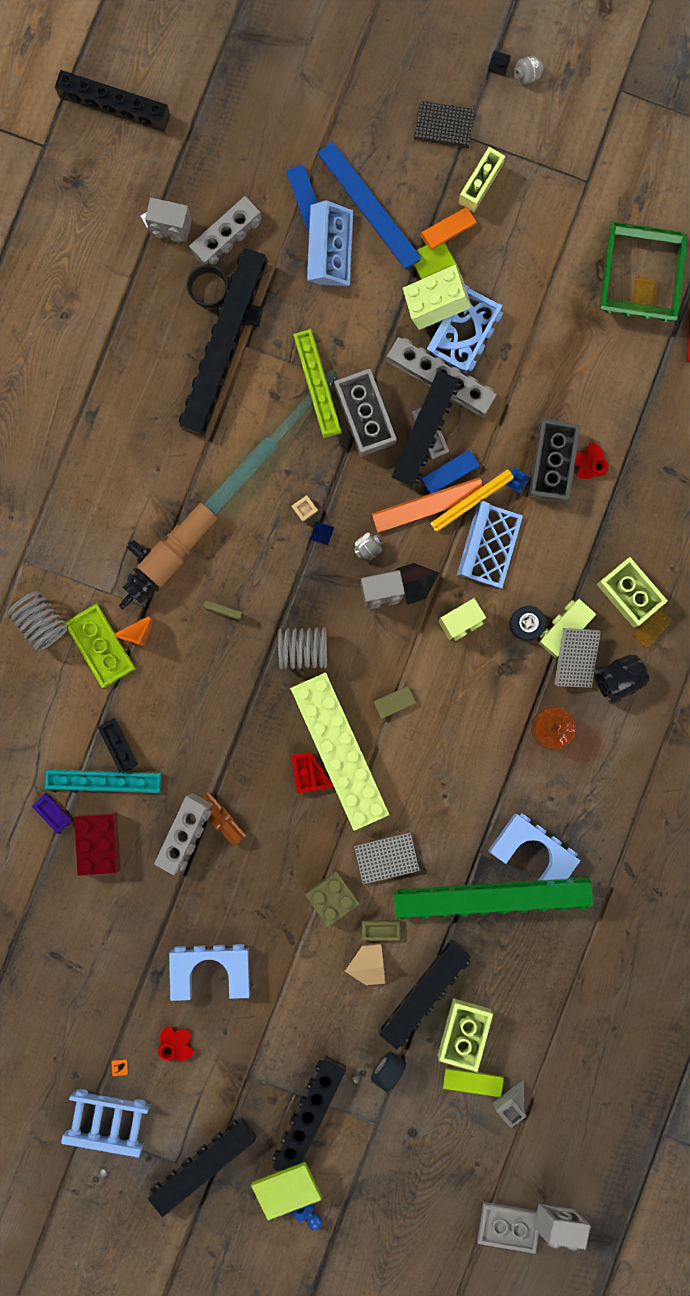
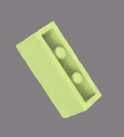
[458,147,505,212]
[538,599,596,658]

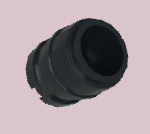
[594,655,649,704]

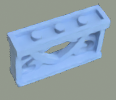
[427,285,503,375]

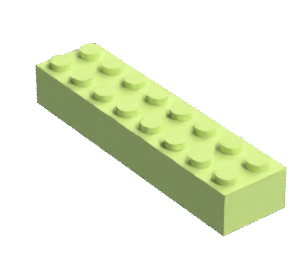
[290,673,389,831]

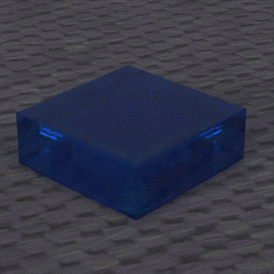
[310,521,334,546]

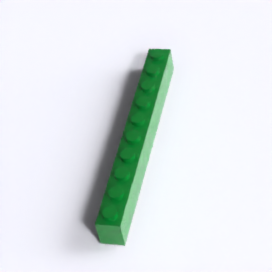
[394,877,593,920]

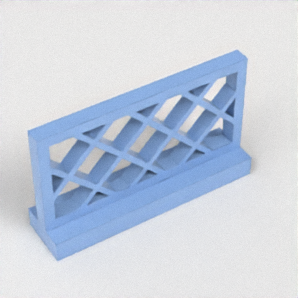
[457,501,523,588]

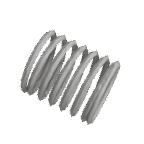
[7,591,68,652]
[278,627,327,670]

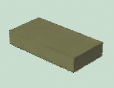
[203,600,243,621]
[374,686,416,719]
[361,920,400,941]

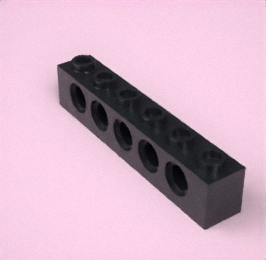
[55,70,170,132]
[272,1055,346,1172]

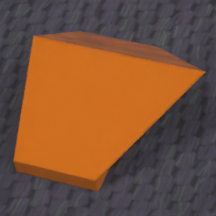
[115,616,153,647]

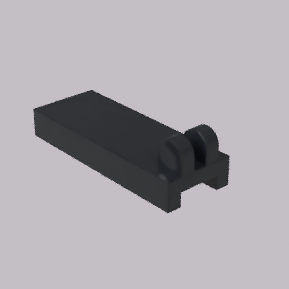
[97,718,138,773]

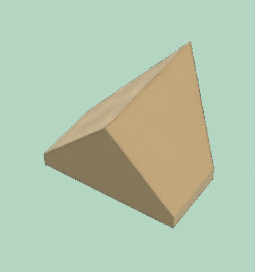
[345,944,385,985]

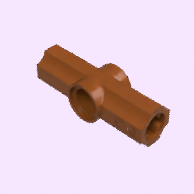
[202,792,247,846]

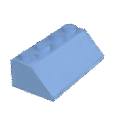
[307,200,353,286]

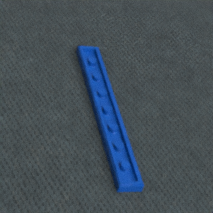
[318,142,421,271]

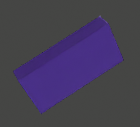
[31,793,73,834]

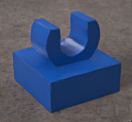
[505,467,530,494]

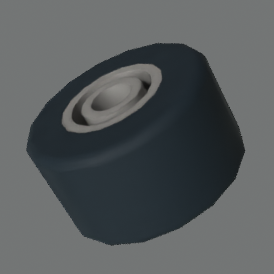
[371,1051,406,1092]

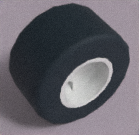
[510,606,546,641]

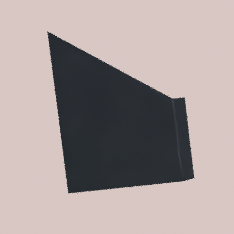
[396,563,439,605]

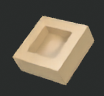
[291,495,318,522]

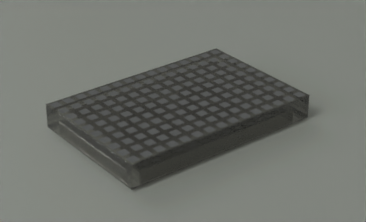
[414,101,475,148]

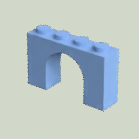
[488,813,580,880]
[169,944,250,1001]

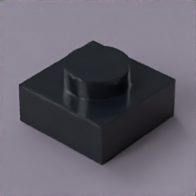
[488,50,511,76]

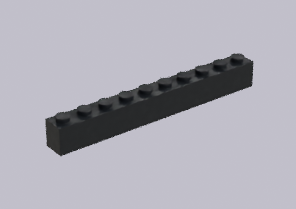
[179,248,268,437]

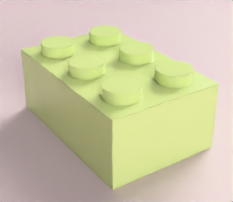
[403,265,472,330]
[597,557,667,628]
[438,998,493,1072]

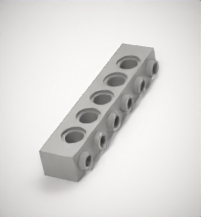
[386,337,497,418]

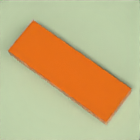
[420,207,477,251]

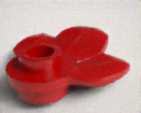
[575,442,609,480]
[158,1025,195,1061]

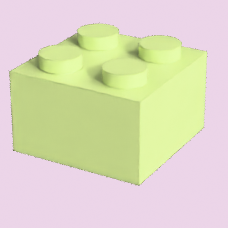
[438,598,486,641]

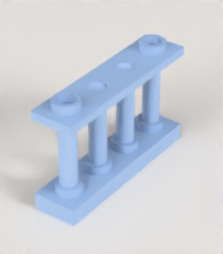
[61,1089,150,1157]

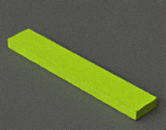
[293,329,342,439]

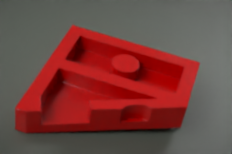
[291,752,334,793]

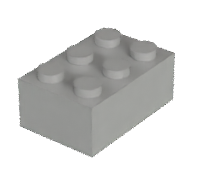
[360,571,405,609]

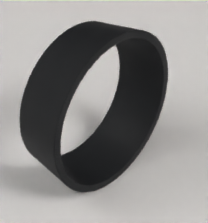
[187,265,228,308]

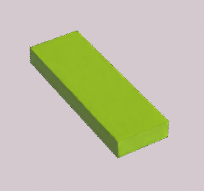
[443,1067,504,1097]

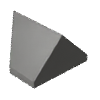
[493,1080,527,1128]

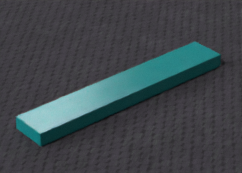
[44,770,162,793]

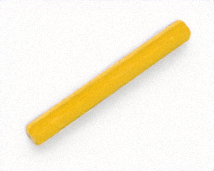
[431,470,514,531]

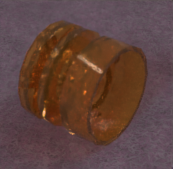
[531,708,577,749]

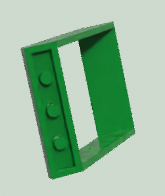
[599,221,687,322]

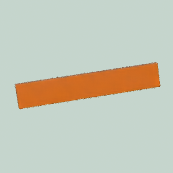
[372,478,483,533]

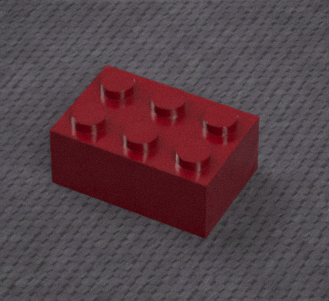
[74,813,120,876]

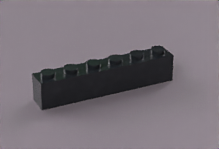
[391,370,461,486]
[378,939,471,1049]
[148,1117,256,1217]

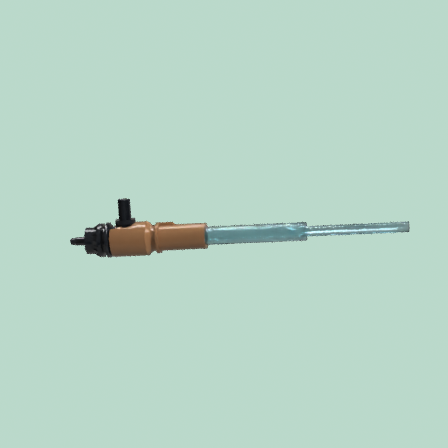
[119,369,338,610]

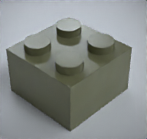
[305,870,360,927]

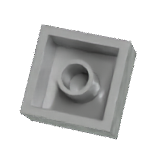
[145,197,192,242]
[534,1204,591,1250]

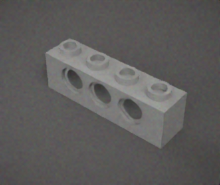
[189,196,261,266]
[154,793,212,875]

